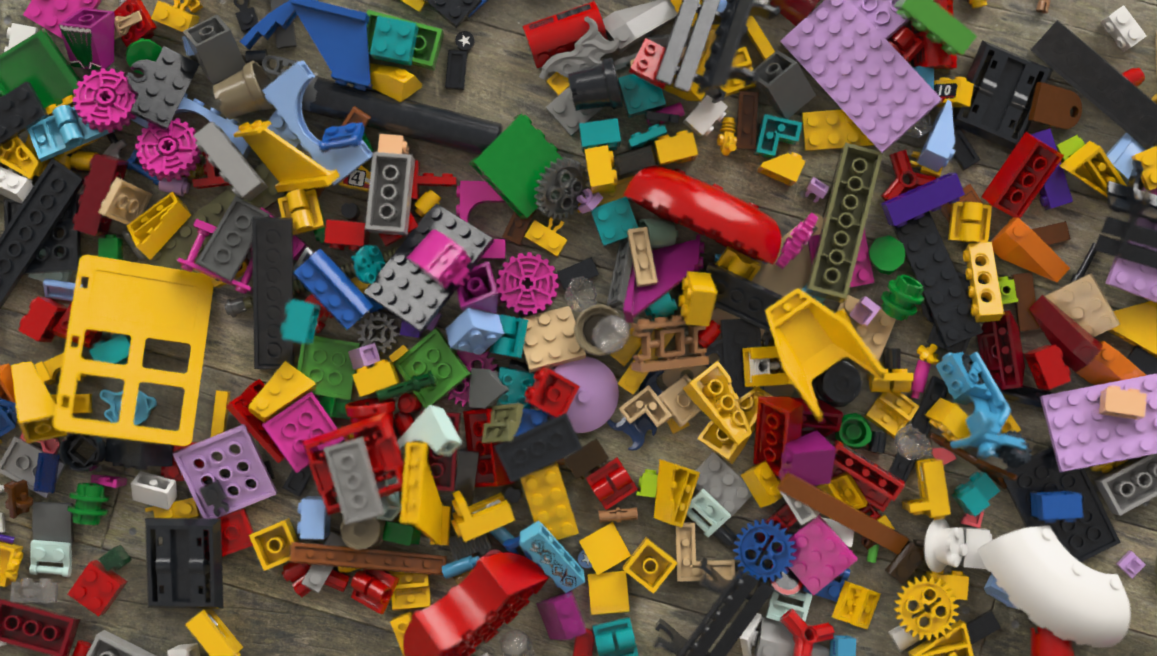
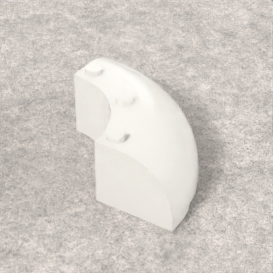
[977,525,1130,648]

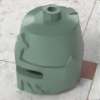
[638,218,678,249]

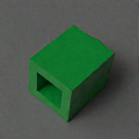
[98,235,123,260]

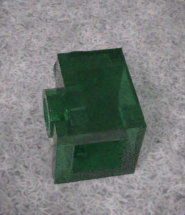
[99,545,132,572]

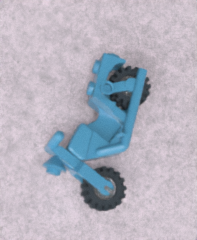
[936,352,1032,469]

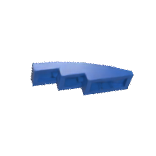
[240,0,298,50]

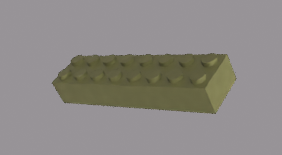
[805,143,883,303]

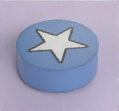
[578,550,592,568]

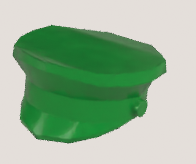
[126,38,162,74]
[868,235,905,275]
[834,413,872,449]

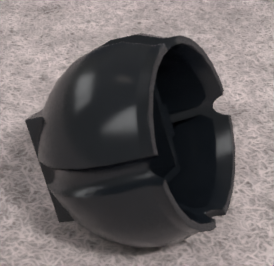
[59,432,106,473]

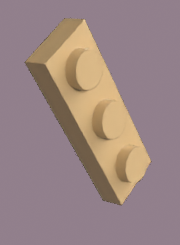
[627,227,657,287]

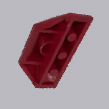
[977,310,1025,390]
[783,396,843,437]

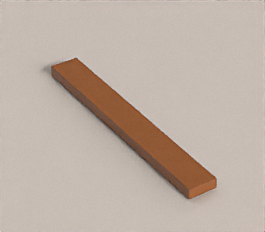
[776,472,909,555]
[289,542,447,576]

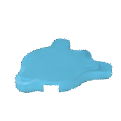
[100,390,157,426]

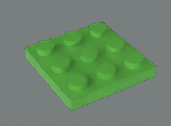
[394,328,471,409]
[297,336,361,400]

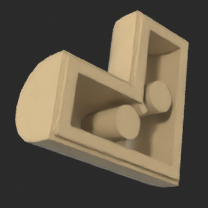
[618,385,673,428]

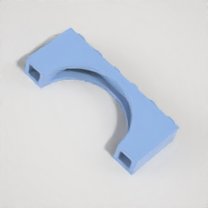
[263,61,373,185]
[131,93,252,159]

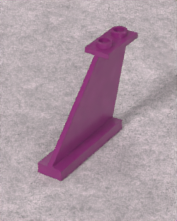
[624,234,705,323]

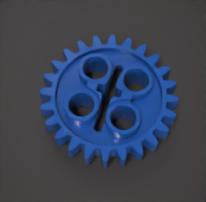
[733,518,797,583]

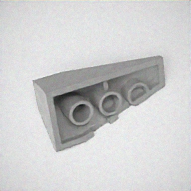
[602,0,677,54]
[754,616,830,656]

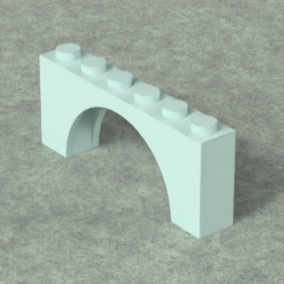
[376,405,462,521]

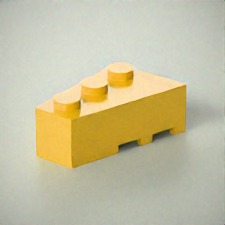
[1059,141,1127,197]
[126,191,191,260]
[248,361,317,423]
[654,459,700,527]
[908,620,974,656]

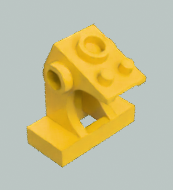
[35,353,87,385]

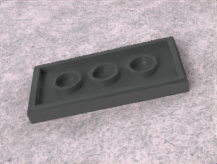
[196,196,270,282]

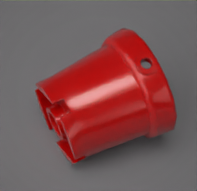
[345,398,396,439]
[1030,627,1075,656]

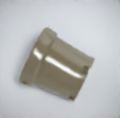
[213,61,275,120]
[574,305,625,356]
[340,517,388,550]

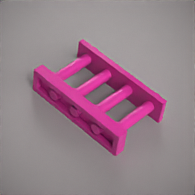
[177,219,253,294]

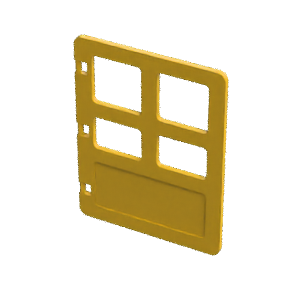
[53,255,214,447]

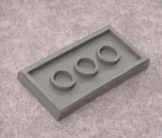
[324,437,384,525]

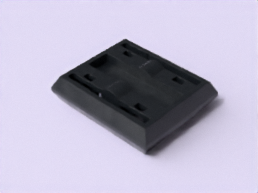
[952,40,1053,150]
[145,518,224,609]

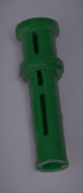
[376,370,436,403]

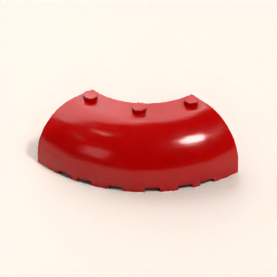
[623,165,781,265]
[403,552,549,656]

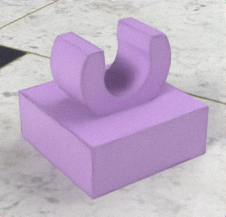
[805,177,829,203]
[576,188,603,214]
[1116,550,1146,578]

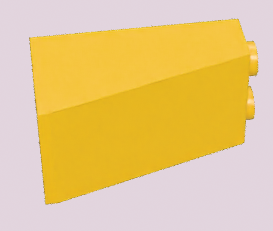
[11,361,67,444]

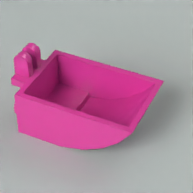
[406,229,471,289]

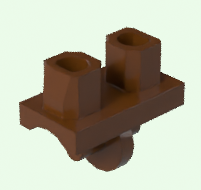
[4,479,33,519]

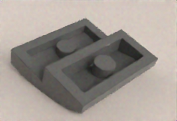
[32,502,74,543]

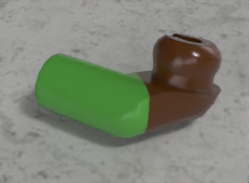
[861,537,879,563]

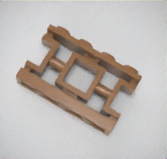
[631,315,709,373]

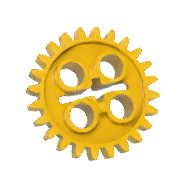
[894,575,959,640]

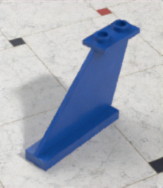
[289,0,372,91]

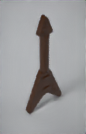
[929,433,1018,489]

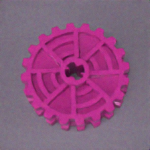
[73,68,138,133]
[135,118,202,182]
[496,252,559,316]

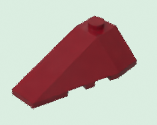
[1029,294,1103,373]

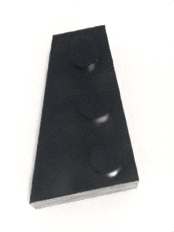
[105,438,174,470]

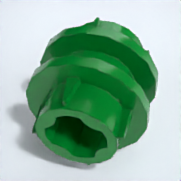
[881,275,924,321]
[67,483,110,525]

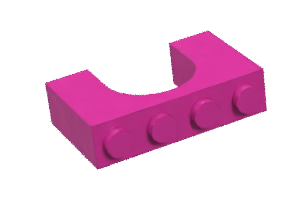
[456,181,506,260]

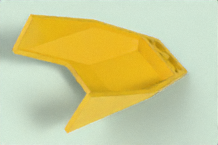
[765,288,885,422]

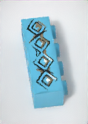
[519,521,585,593]

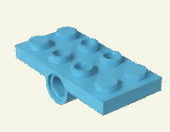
[27,105,114,162]

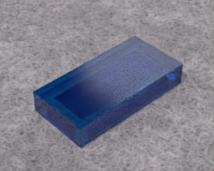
[33,452,60,493]

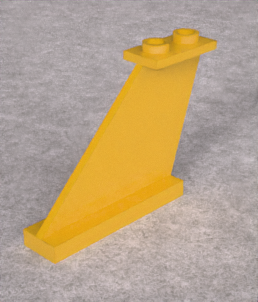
[233,120,340,192]
[1108,301,1157,358]
[400,442,451,545]

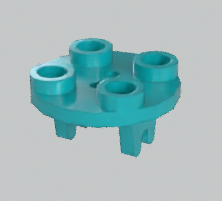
[351,245,386,284]

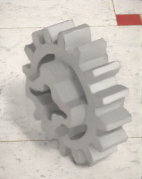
[357,313,399,354]

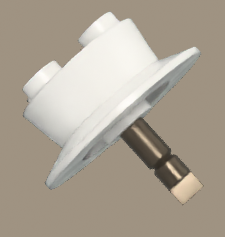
[913,519,968,573]

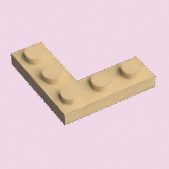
[675,522,735,582]

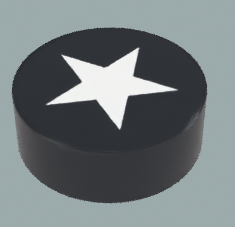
[455,31,475,51]

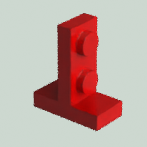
[192,151,232,189]
[411,160,458,201]

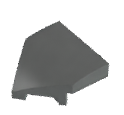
[469,368,509,408]

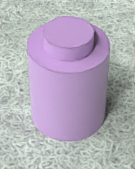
[159,177,190,196]

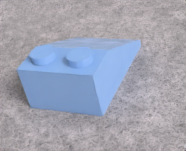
[917,100,955,172]

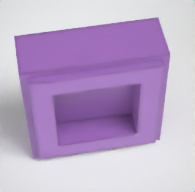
[426,313,443,331]

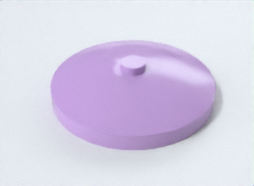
[548,356,619,433]

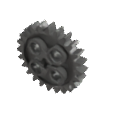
[534,157,589,220]

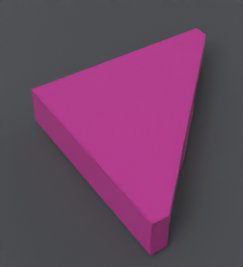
[91,474,127,488]

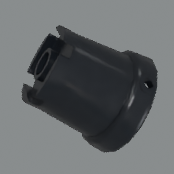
[568,58,623,111]
[811,359,862,408]

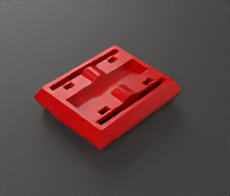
[302,412,405,515]

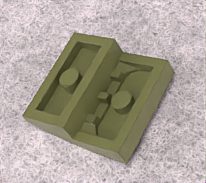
[482,403,524,444]

